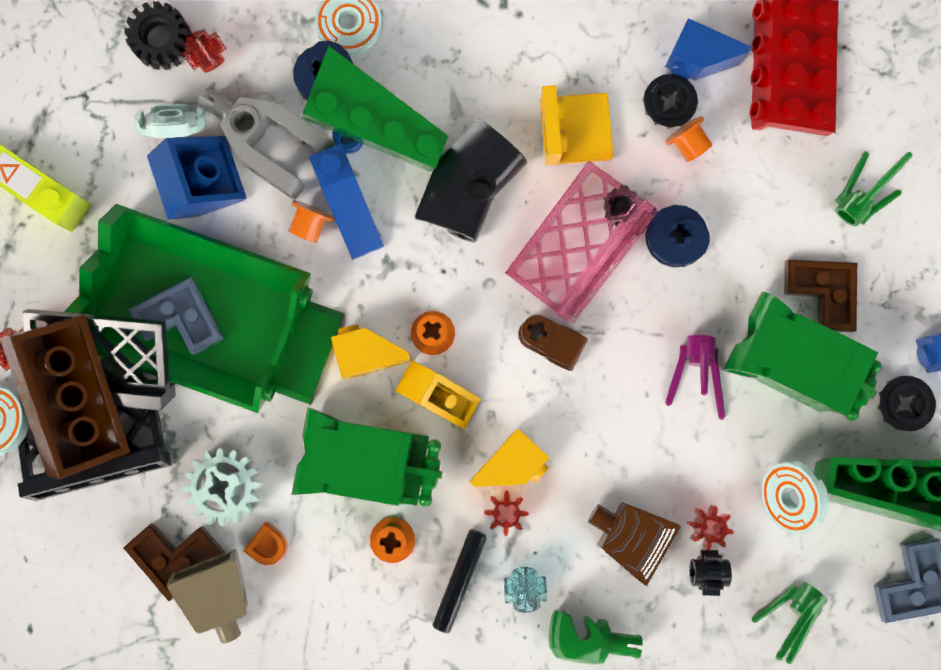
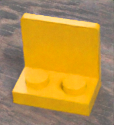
[540,85,614,166]

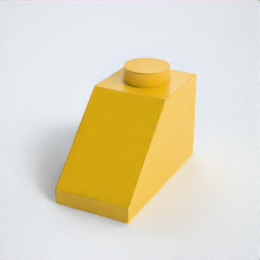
[331,324,412,380]
[395,360,481,430]
[470,428,550,487]

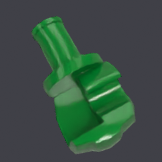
[549,609,643,665]

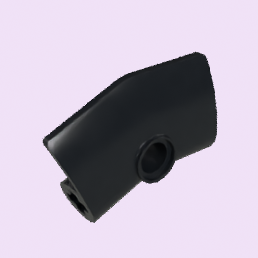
[415,119,527,243]

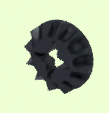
[642,74,698,129]
[877,376,936,432]

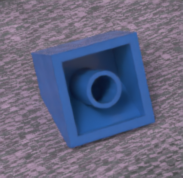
[147,136,247,220]

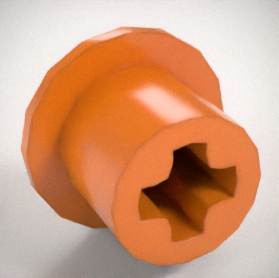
[665,116,713,162]
[288,200,335,243]
[411,311,455,355]
[370,517,415,563]

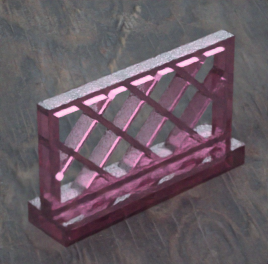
[505,161,658,324]

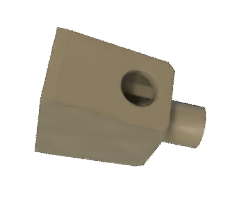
[167,549,248,644]

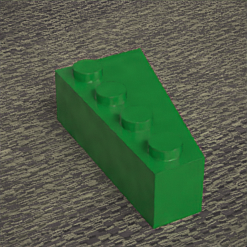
[302,46,448,172]
[813,457,941,532]

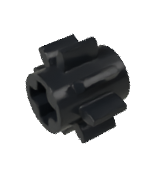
[689,550,732,596]

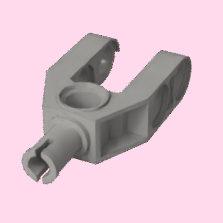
[198,86,335,200]

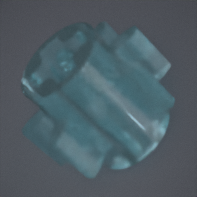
[504,567,547,613]

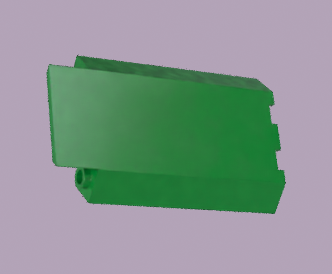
[64,204,345,413]

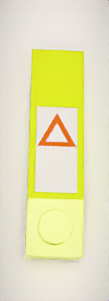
[0,144,92,232]

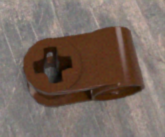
[518,315,588,371]

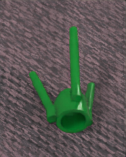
[835,151,912,226]
[752,582,828,664]

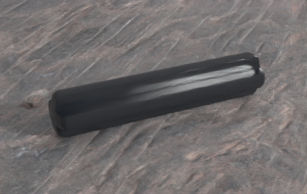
[433,529,487,633]

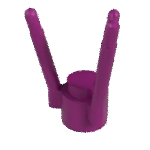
[665,335,725,420]

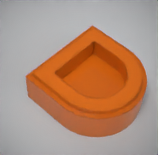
[243,521,288,565]

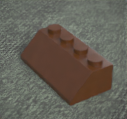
[0,315,130,480]

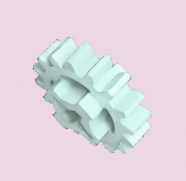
[182,448,263,526]

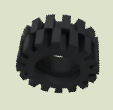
[124,1,193,70]

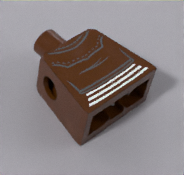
[588,502,681,586]

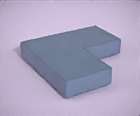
[129,277,225,355]
[874,537,941,623]

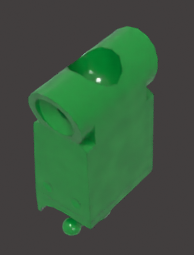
[723,292,882,421]
[291,407,443,507]

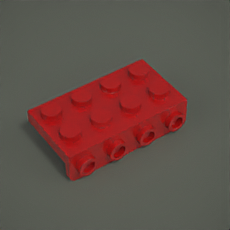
[749,0,839,136]

